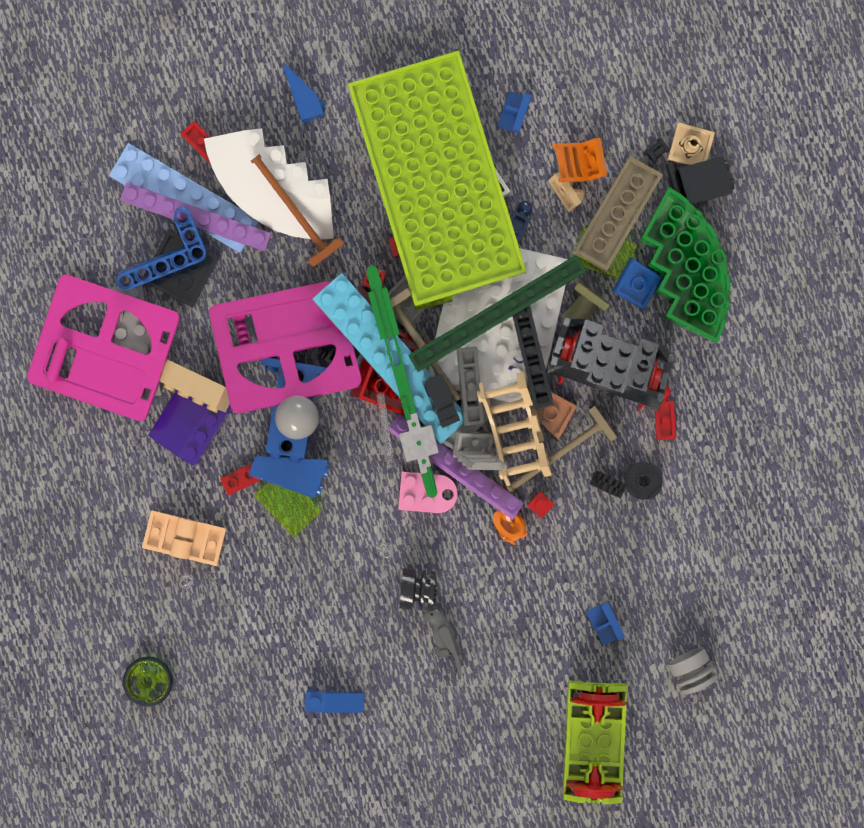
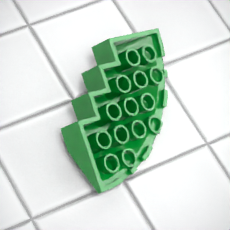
[639,187,731,343]

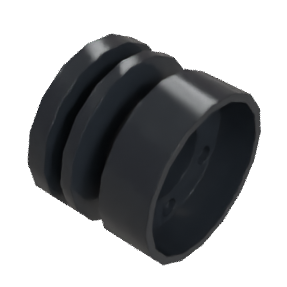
[399,568,438,611]

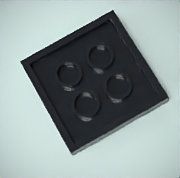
[144,230,220,308]

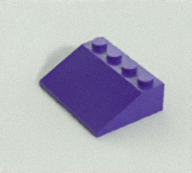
[148,390,232,467]

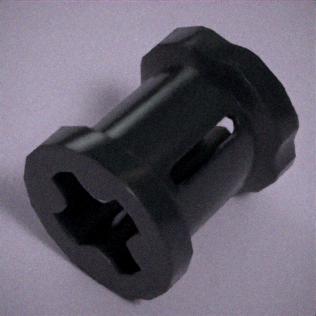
[644,138,670,164]

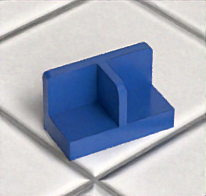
[498,91,532,135]
[586,601,625,645]

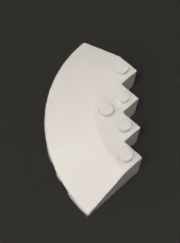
[204,129,334,240]

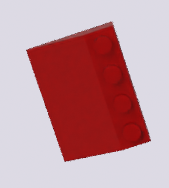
[350,331,428,416]

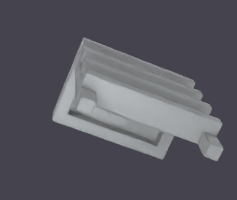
[452,431,507,470]

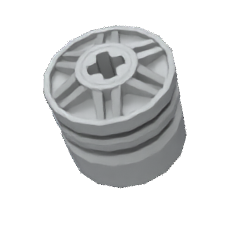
[667,647,718,695]

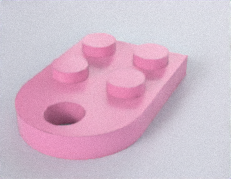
[398,471,457,513]

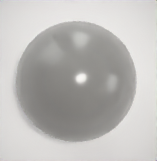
[275,396,319,440]

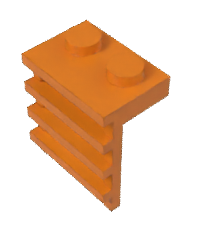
[552,138,607,183]

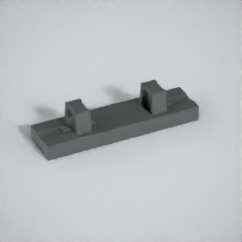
[456,346,484,426]

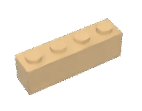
[160,360,230,413]

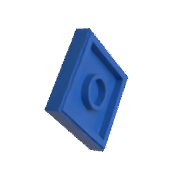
[612,258,662,310]

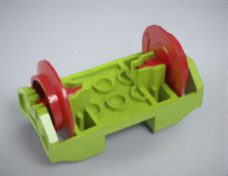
[562,680,628,804]

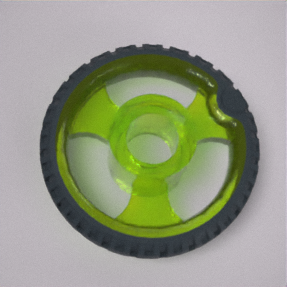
[123,656,173,707]

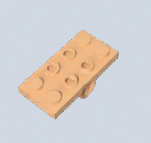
[142,510,227,566]

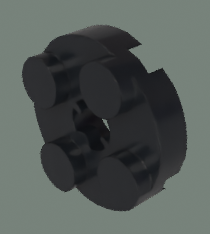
[624,462,663,500]

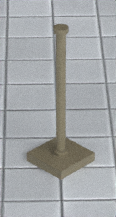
[390,288,461,402]
[505,405,617,494]

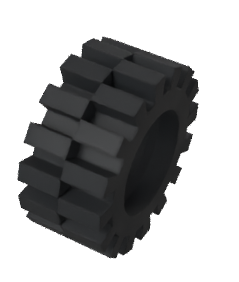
[589,470,627,499]

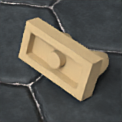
[548,171,585,212]

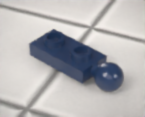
[510,201,533,245]

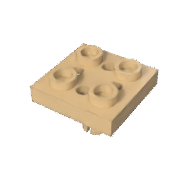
[667,122,715,166]

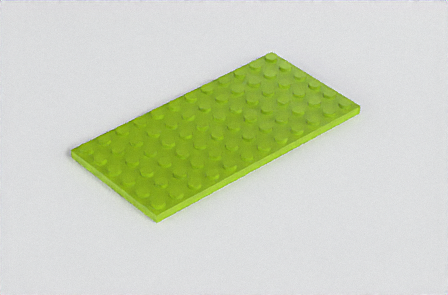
[348,50,527,307]

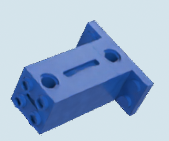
[261,358,327,462]

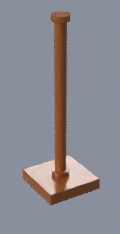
[251,154,344,267]

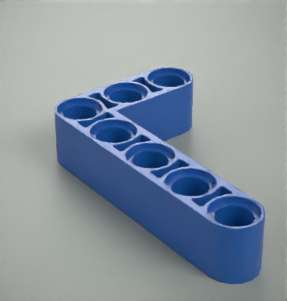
[116,206,206,290]

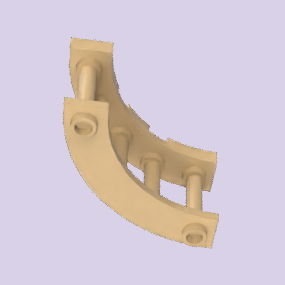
[477,372,552,486]

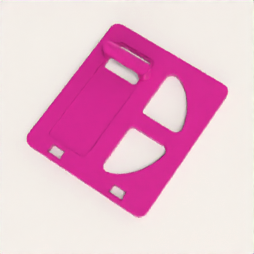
[27,275,180,421]
[209,281,361,413]

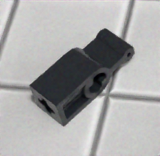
[422,374,460,428]

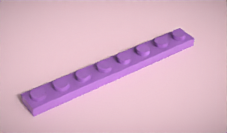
[120,182,272,252]
[388,414,524,520]

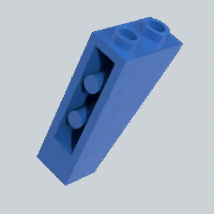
[249,456,330,499]

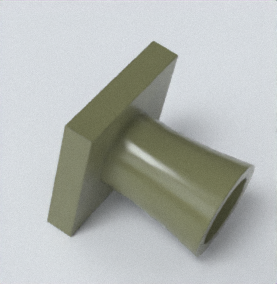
[561,281,610,320]

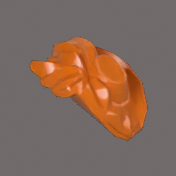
[493,510,528,545]

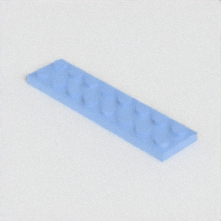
[109,143,259,253]

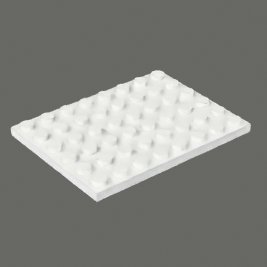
[428,248,568,403]

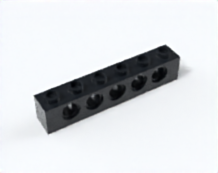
[512,306,555,410]

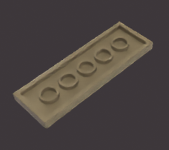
[573,156,663,272]

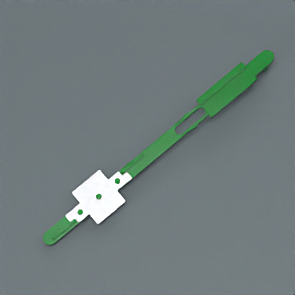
[366,266,438,498]

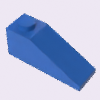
[283,65,326,123]
[305,689,365,713]

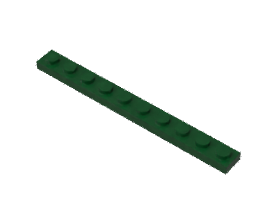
[408,255,586,373]

